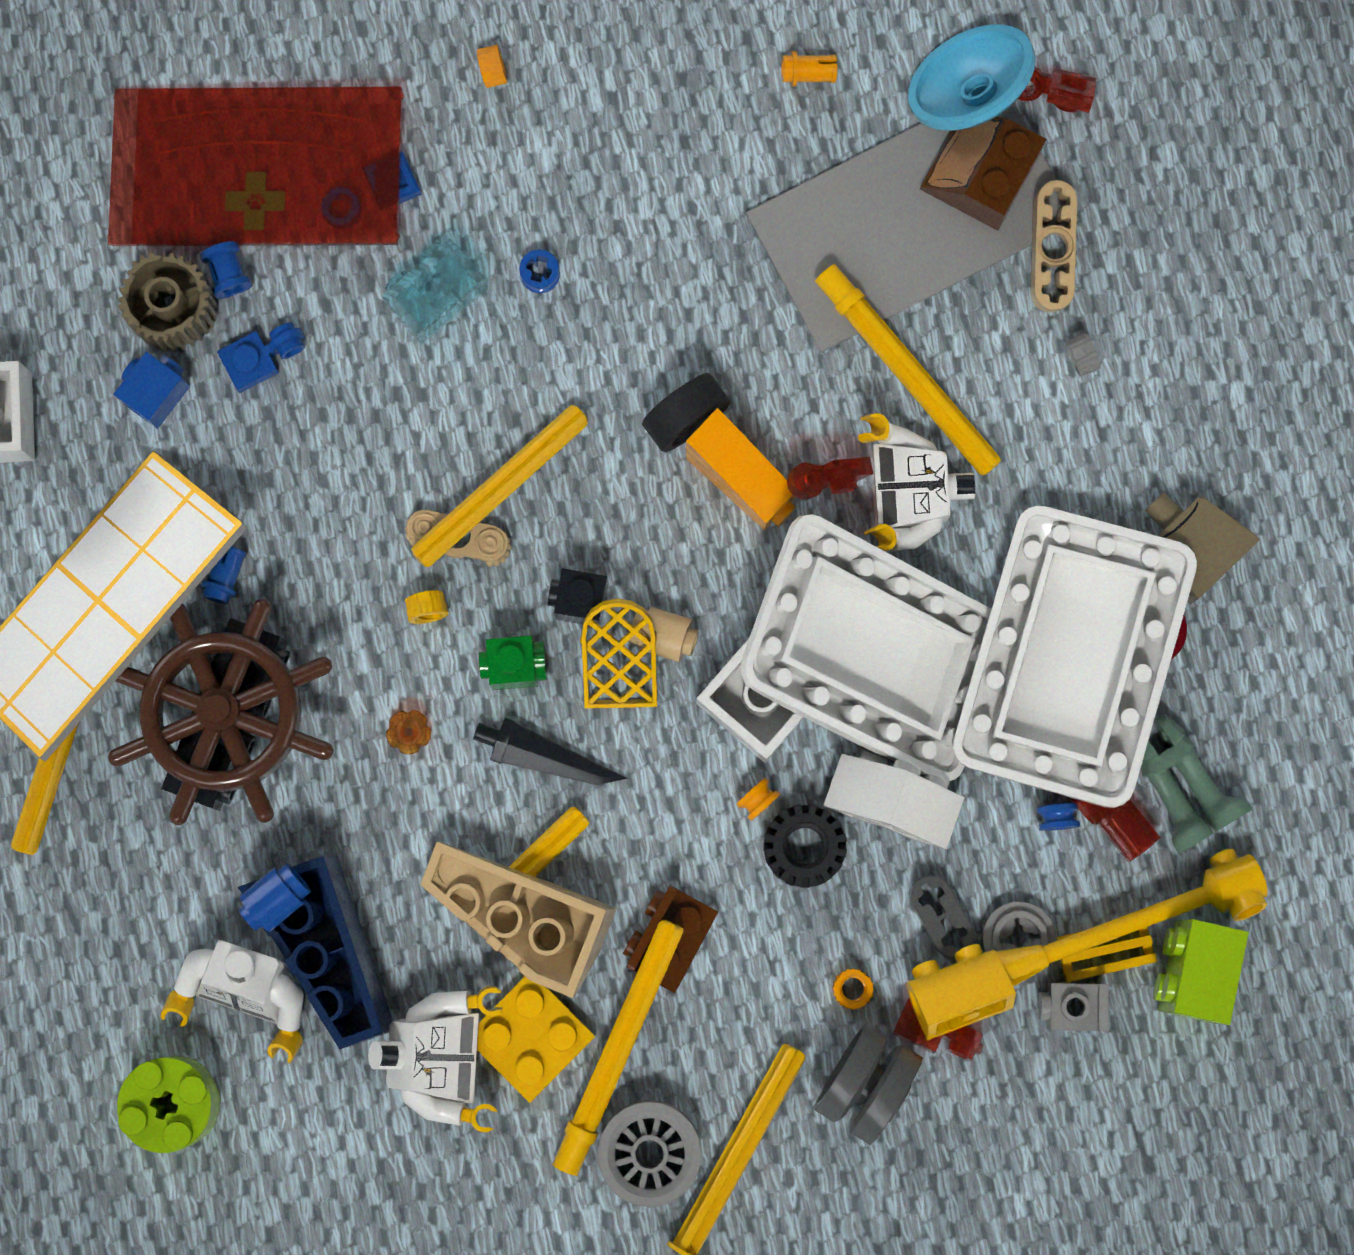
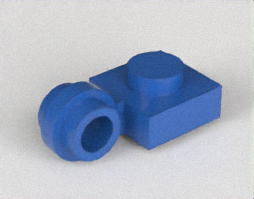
[217,322,305,394]

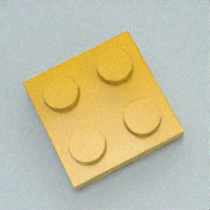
[477,976,596,1103]

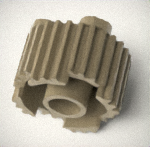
[118,252,217,352]

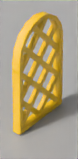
[580,598,657,708]

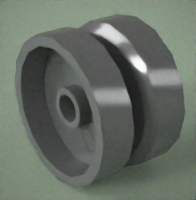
[813,1022,923,1145]

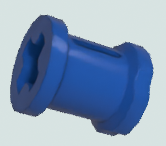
[200,241,252,299]

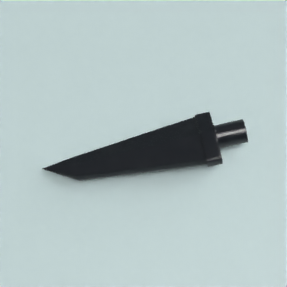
[473,717,628,785]

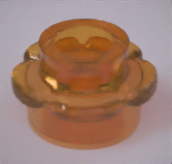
[386,710,431,755]

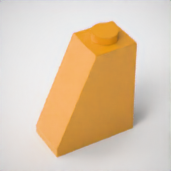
[686,408,797,531]

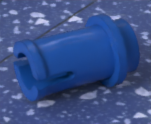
[201,546,247,605]

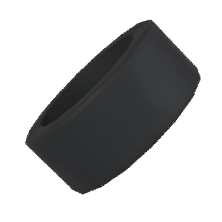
[642,373,731,452]

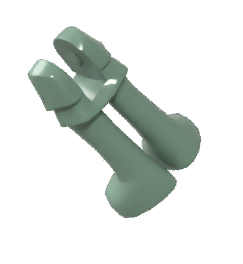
[1141,714,1253,854]

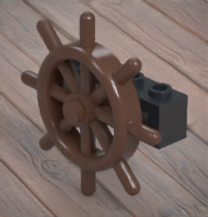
[108,599,334,826]

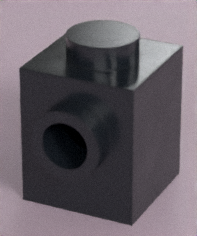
[547,568,609,626]

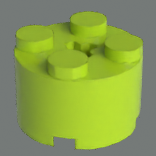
[117,1056,221,1153]

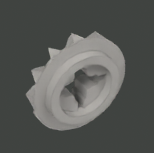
[982,902,1057,952]

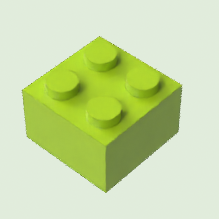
[1153,919,1249,1025]

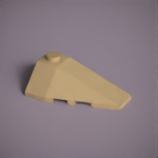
[420,841,617,998]

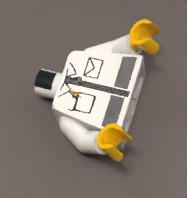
[858,413,975,552]
[160,940,304,1063]
[368,985,503,1133]

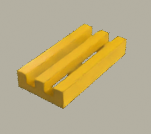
[1056,927,1157,982]

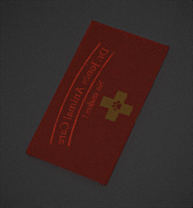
[107,86,404,246]

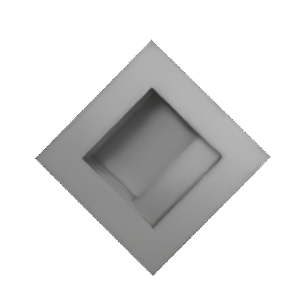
[1038,983,1109,1032]

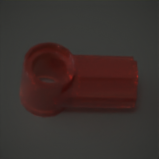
[1070,796,1161,862]

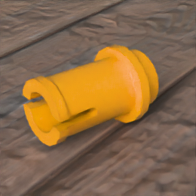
[781,51,837,87]

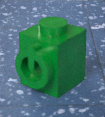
[479,635,547,690]

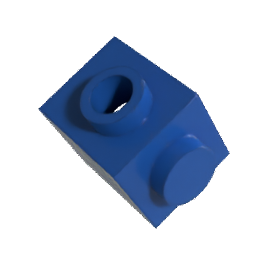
[113,352,190,429]

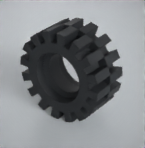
[763,804,847,888]

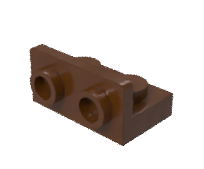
[623,885,718,993]

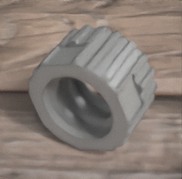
[1065,332,1101,377]

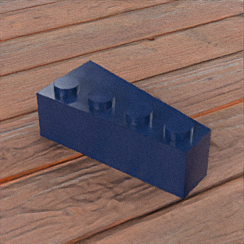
[238,855,393,1049]

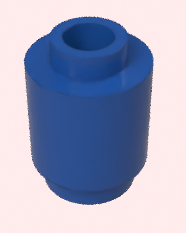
[239,863,311,932]

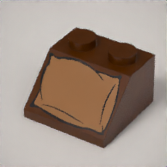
[920,117,1047,231]

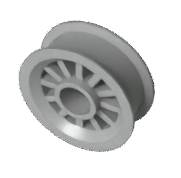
[598,1100,701,1207]

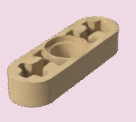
[1030,180,1077,313]

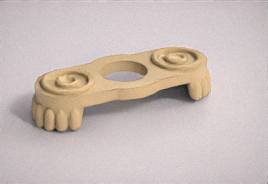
[405,510,512,567]

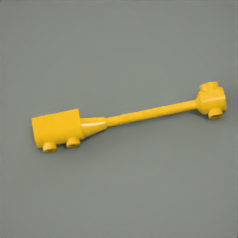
[906,849,1268,1040]

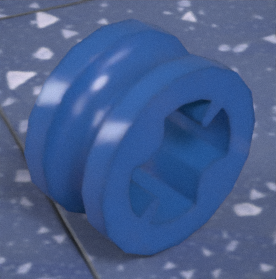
[519,249,560,294]
[1037,803,1081,831]

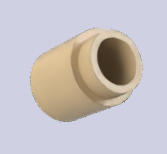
[629,607,699,662]

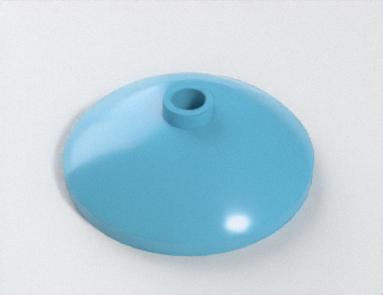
[908,24,1036,131]

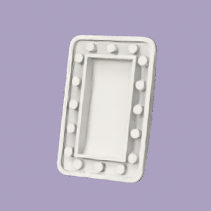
[953,506,1197,808]
[740,514,991,781]

